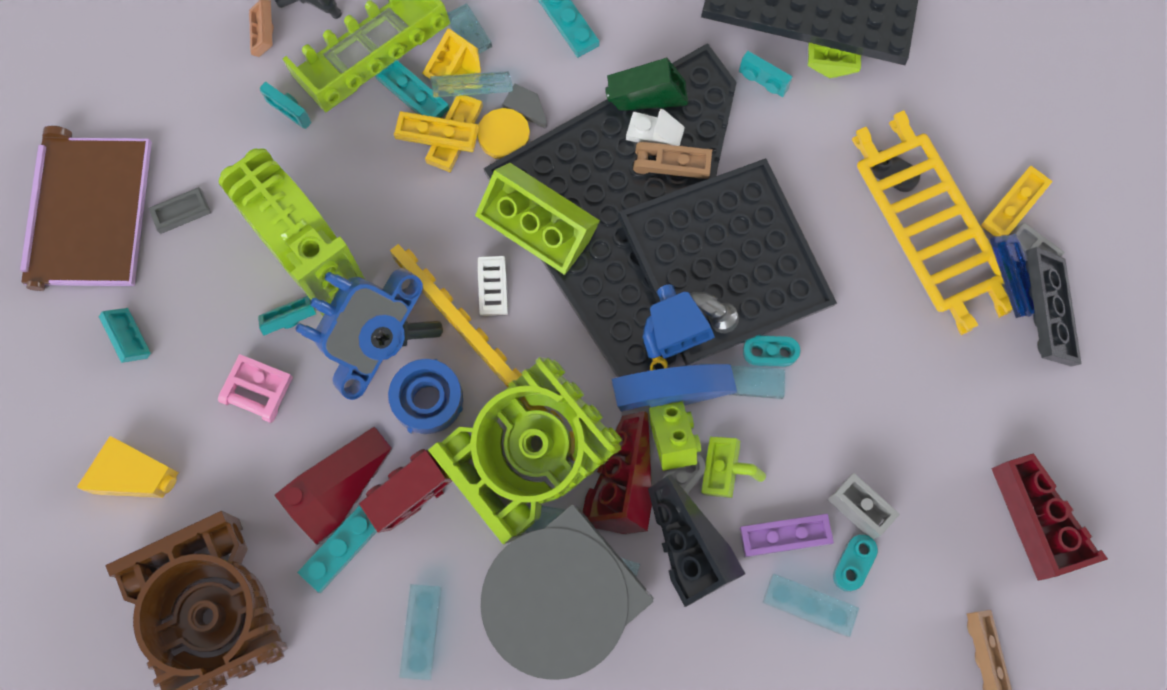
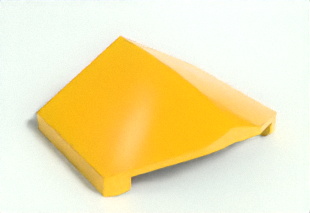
[422,28,481,93]

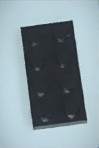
[1026,247,1082,367]

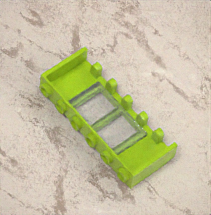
[282,0,451,113]

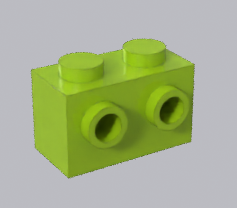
[649,401,701,471]

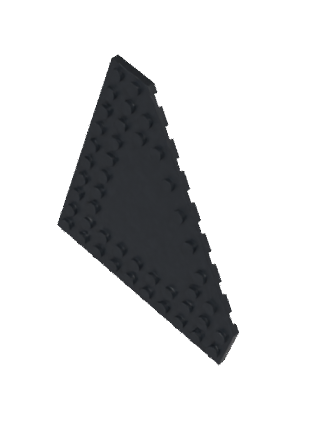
[483,43,737,377]

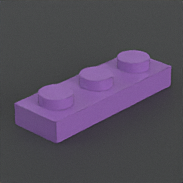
[739,514,834,557]

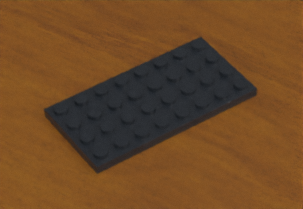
[701,0,918,65]

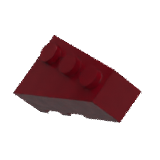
[359,449,452,533]

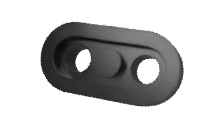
[870,150,920,192]

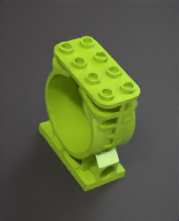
[218,148,366,316]
[428,357,622,545]

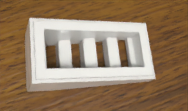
[478,256,508,316]

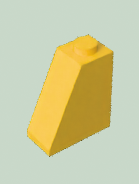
[77,436,179,498]

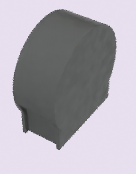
[480,504,654,680]

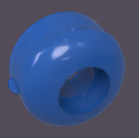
[388,359,463,434]

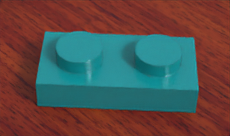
[739,51,793,97]

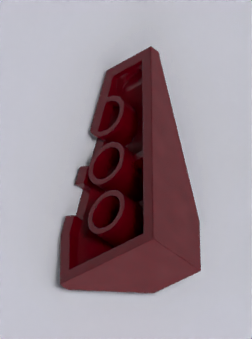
[582,411,652,534]
[274,426,392,545]

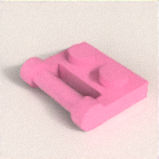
[218,354,293,423]

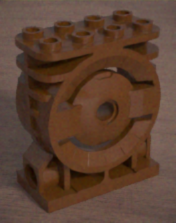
[105,510,288,690]

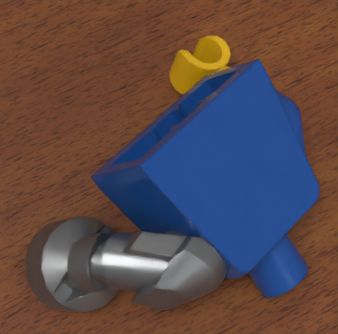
[643,284,739,371]

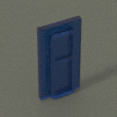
[989,234,1035,318]

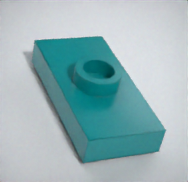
[260,81,312,129]
[258,296,316,336]
[98,308,151,363]

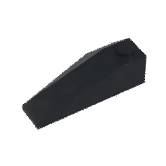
[648,474,746,607]

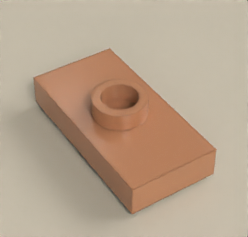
[249,0,274,57]

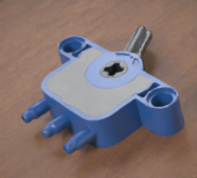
[295,268,443,400]

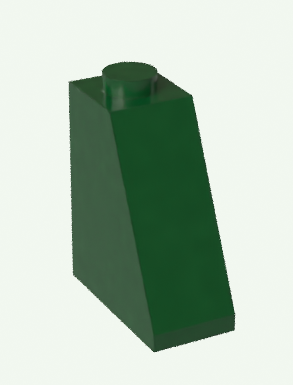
[605,57,688,110]

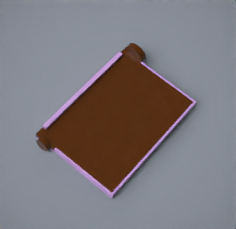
[20,126,152,291]

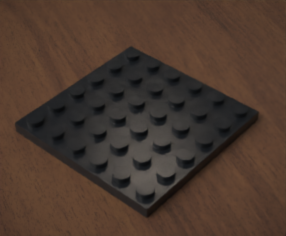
[617,158,837,366]

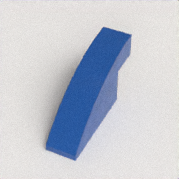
[612,364,738,412]

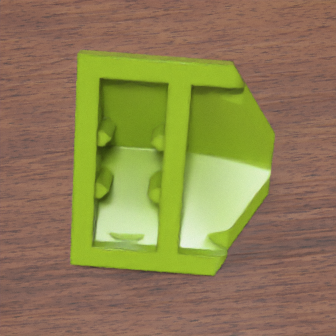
[808,43,861,79]

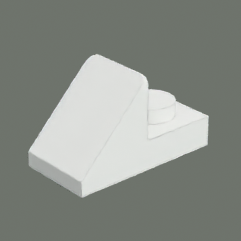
[626,109,685,146]

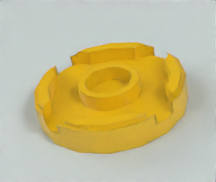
[477,108,530,159]

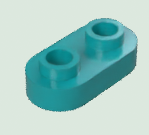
[742,336,801,367]
[833,534,878,592]

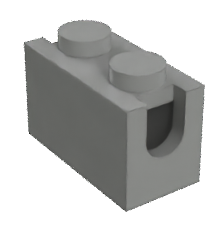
[827,473,900,540]

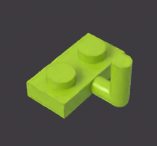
[701,436,766,498]

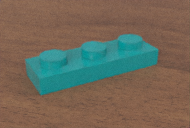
[538,0,600,58]
[375,60,450,118]
[297,505,377,593]

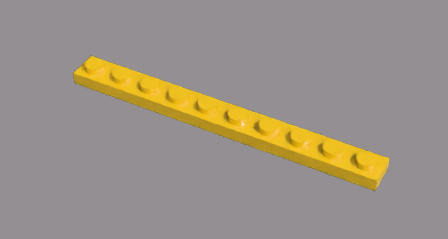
[390,244,575,462]

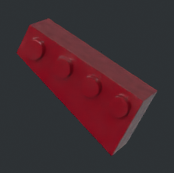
[991,453,1108,581]

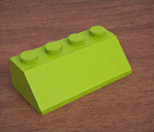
[475,163,600,274]

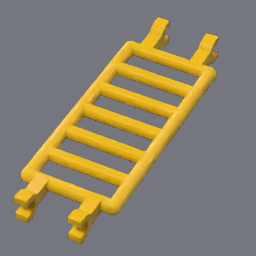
[851,110,1017,335]

